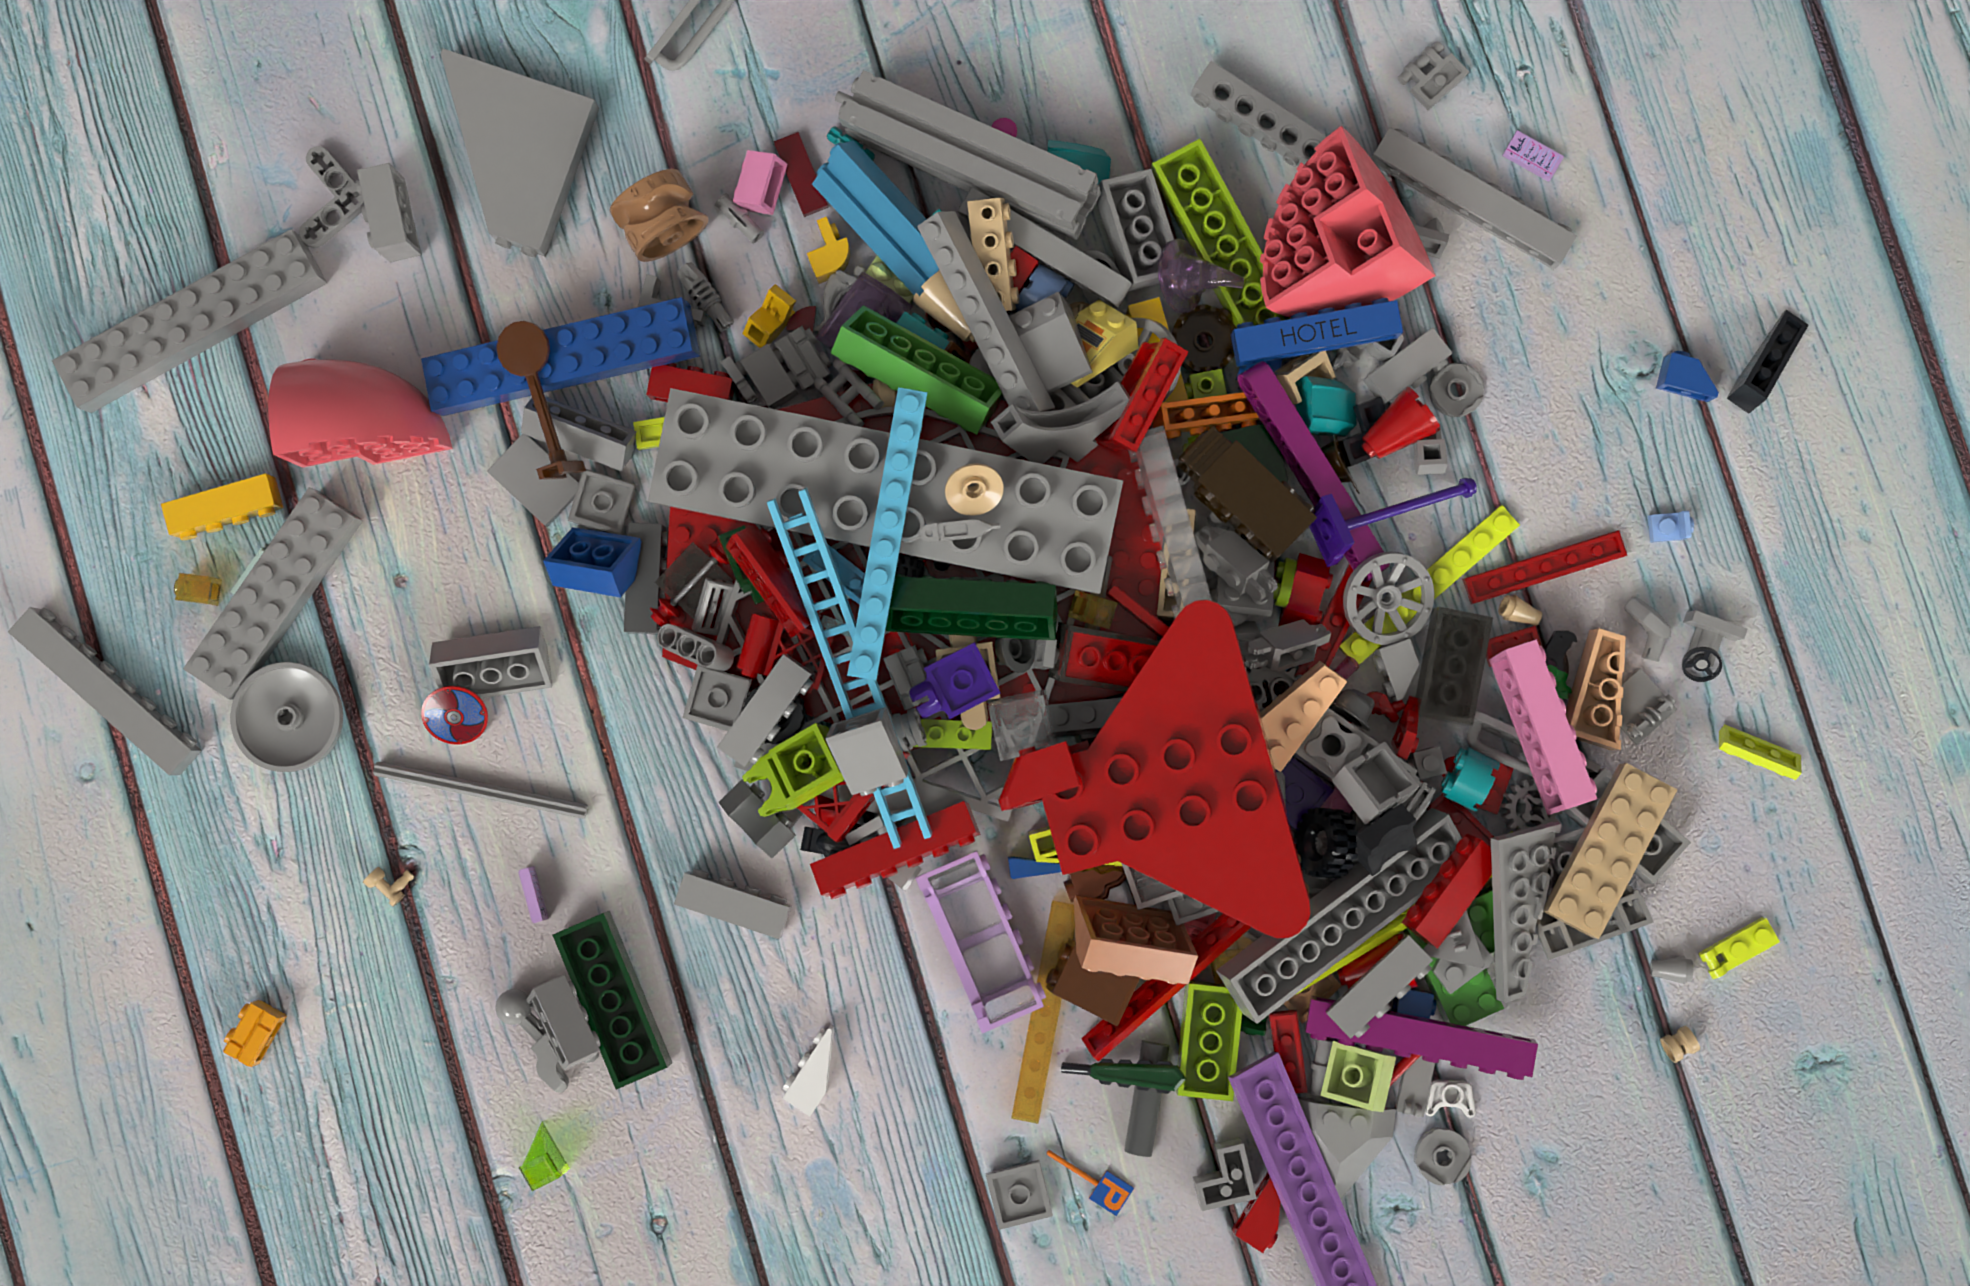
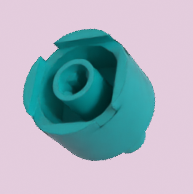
[1441,747,1500,811]

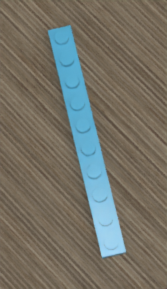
[847,387,928,681]

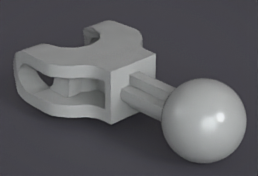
[495,989,599,1093]

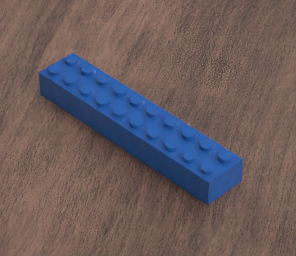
[421,297,701,416]

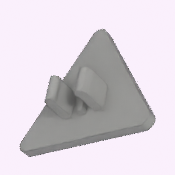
[1423,910,1485,968]

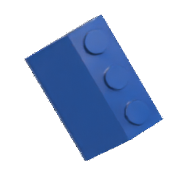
[543,527,641,598]

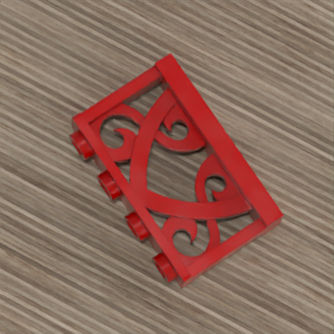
[1095,338,1188,452]

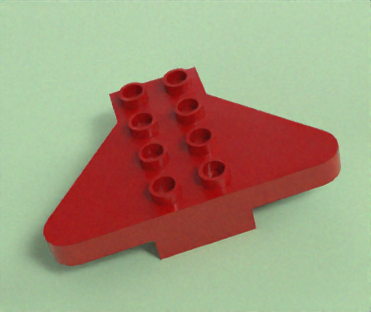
[1042,600,1310,938]

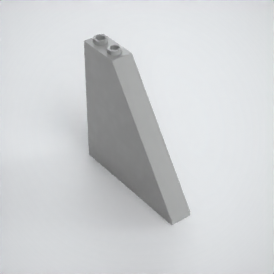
[441,48,599,258]

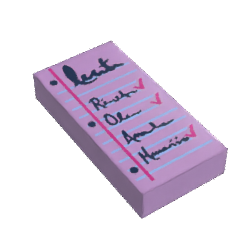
[1502,130,1564,182]
[518,866,549,923]

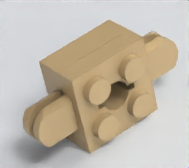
[936,635,1000,730]

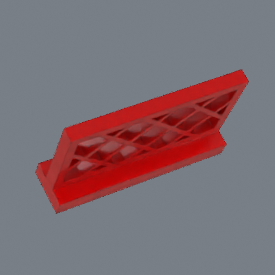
[796,747,910,842]

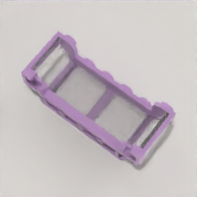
[915,850,1046,1034]

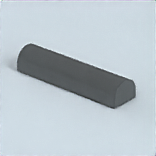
[1124,1040,1170,1157]

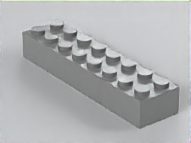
[183,487,363,700]

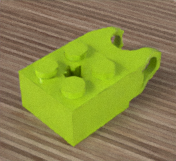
[742,723,844,817]

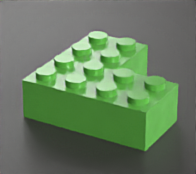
[1403,886,1504,1026]

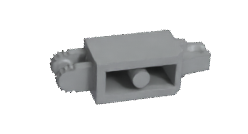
[1193,526,1278,601]

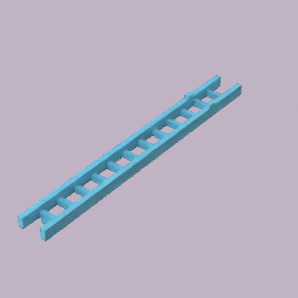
[766,487,932,849]

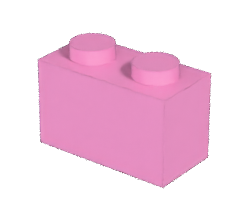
[733,150,788,215]

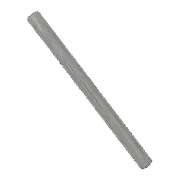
[373,762,588,819]

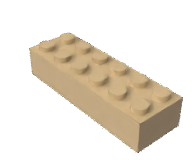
[1543,763,1678,939]

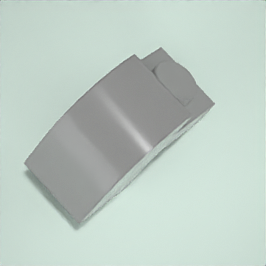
[1413,426,1447,475]

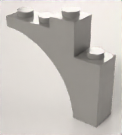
[991,381,1130,464]

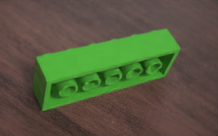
[831,305,1003,435]

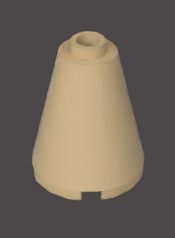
[913,270,976,342]

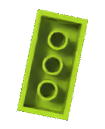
[1175,980,1242,1102]

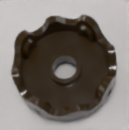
[1172,304,1237,373]

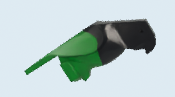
[1544,630,1577,699]

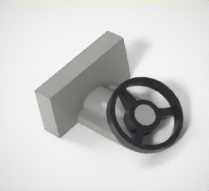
[1682,610,1748,682]

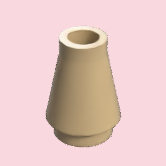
[1498,595,1542,626]

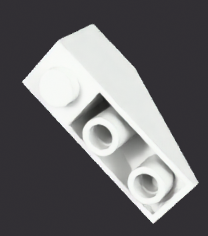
[782,1025,834,1117]

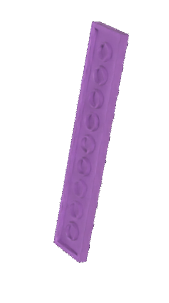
[1228,1052,1377,1286]

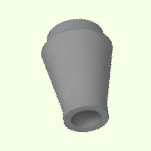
[1650,956,1693,984]

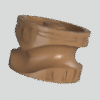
[610,169,709,262]

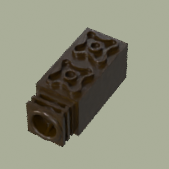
[1177,425,1317,563]

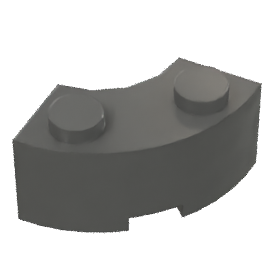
[718,779,796,858]

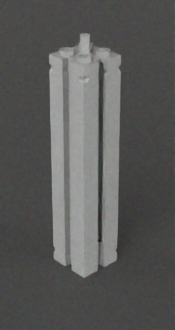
[835,70,1101,241]

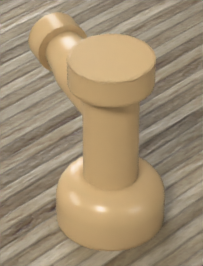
[363,867,415,907]

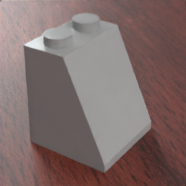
[825,707,909,796]

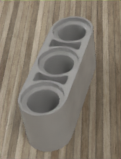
[657,624,734,671]

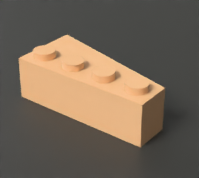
[1565,628,1626,750]
[1260,661,1347,772]

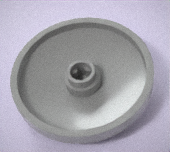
[230,662,343,772]

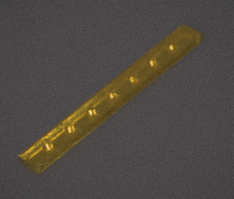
[1011,900,1075,1124]

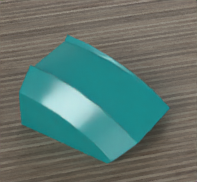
[1047,140,1111,185]
[1295,376,1357,437]

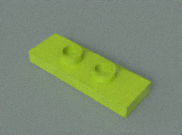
[913,719,992,750]

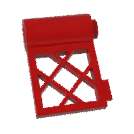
[737,613,833,694]

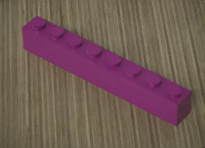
[1305,995,1538,1080]

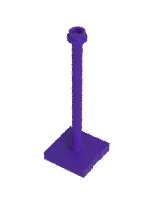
[1309,478,1477,567]

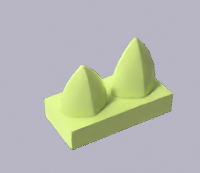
[864,256,914,307]

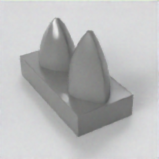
[1408,215,1449,259]

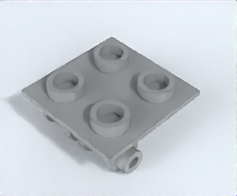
[1620,668,1677,745]

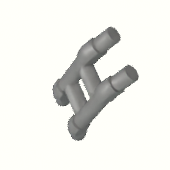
[814,358,884,427]

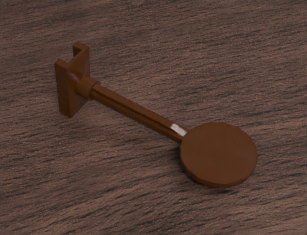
[497,321,586,480]

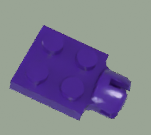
[909,642,1001,719]

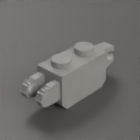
[1244,619,1331,672]

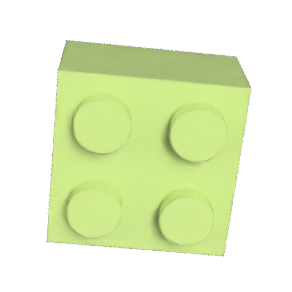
[1320,1041,1396,1112]

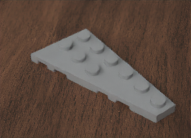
[1491,821,1562,1003]

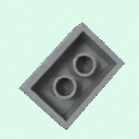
[356,163,421,263]

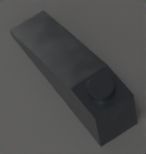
[1727,309,1808,414]

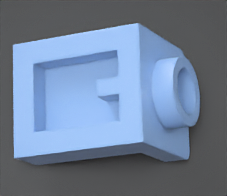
[1648,510,1694,543]

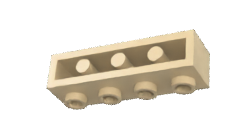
[967,198,1019,311]

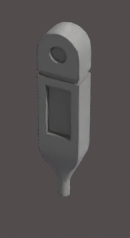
[920,519,1000,543]

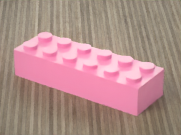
[1489,639,1597,815]

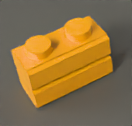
[223,1000,287,1067]

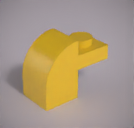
[807,216,850,284]
[742,284,796,348]

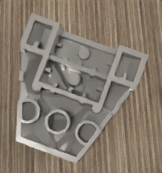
[1536,828,1654,960]

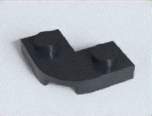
[1338,397,1385,467]

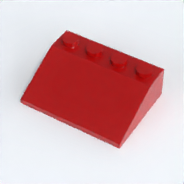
[726,524,822,638]

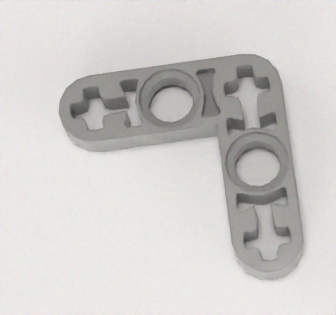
[299,146,365,248]

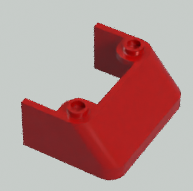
[998,740,1090,811]

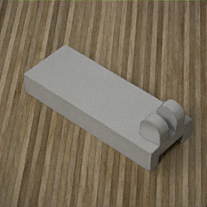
[1395,1056,1435,1117]

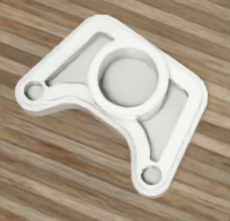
[1425,1079,1476,1118]

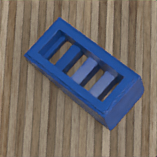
[1008,856,1062,879]

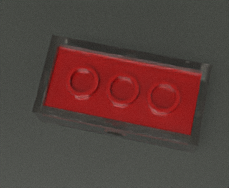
[1048,622,1161,692]

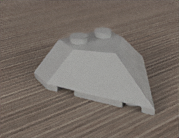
[1297,1097,1396,1199]

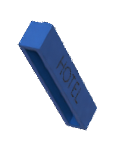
[1231,298,1403,367]

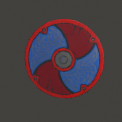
[421,686,488,745]

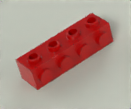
[1401,834,1492,949]

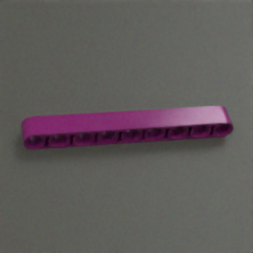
[1237,361,1390,582]

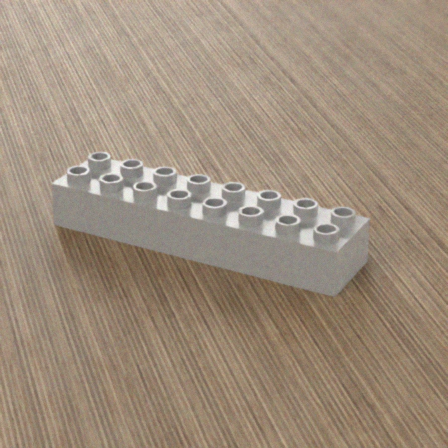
[648,388,1123,594]

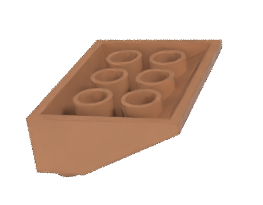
[1074,895,1198,984]

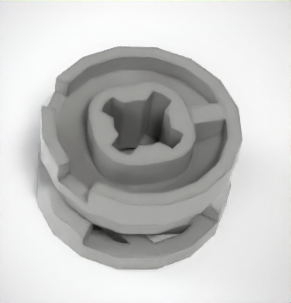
[892,707,927,752]

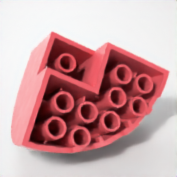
[1260,126,1436,318]
[268,359,453,468]

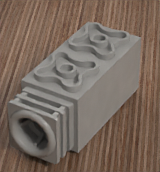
[1293,708,1436,821]

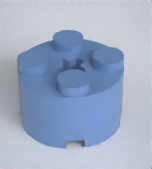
[1015,265,1075,312]

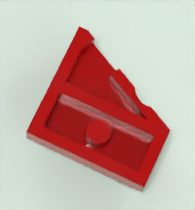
[1391,695,1420,760]

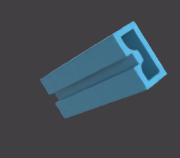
[812,141,939,297]

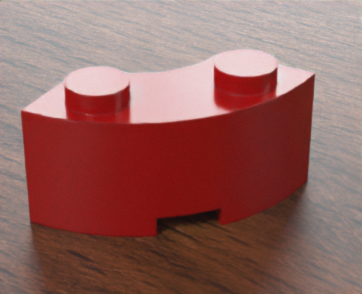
[1278,553,1333,626]

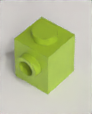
[1184,369,1227,399]

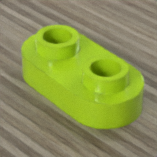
[1273,557,1297,608]

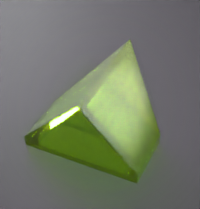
[518,1121,570,1191]

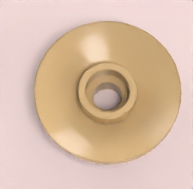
[945,463,1003,516]

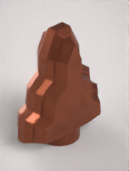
[1063,865,1127,903]

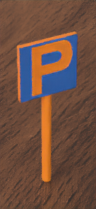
[1047,1150,1134,1216]

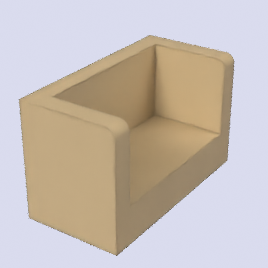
[1273,351,1336,404]

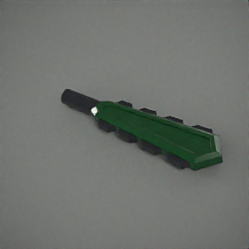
[1061,1059,1187,1094]

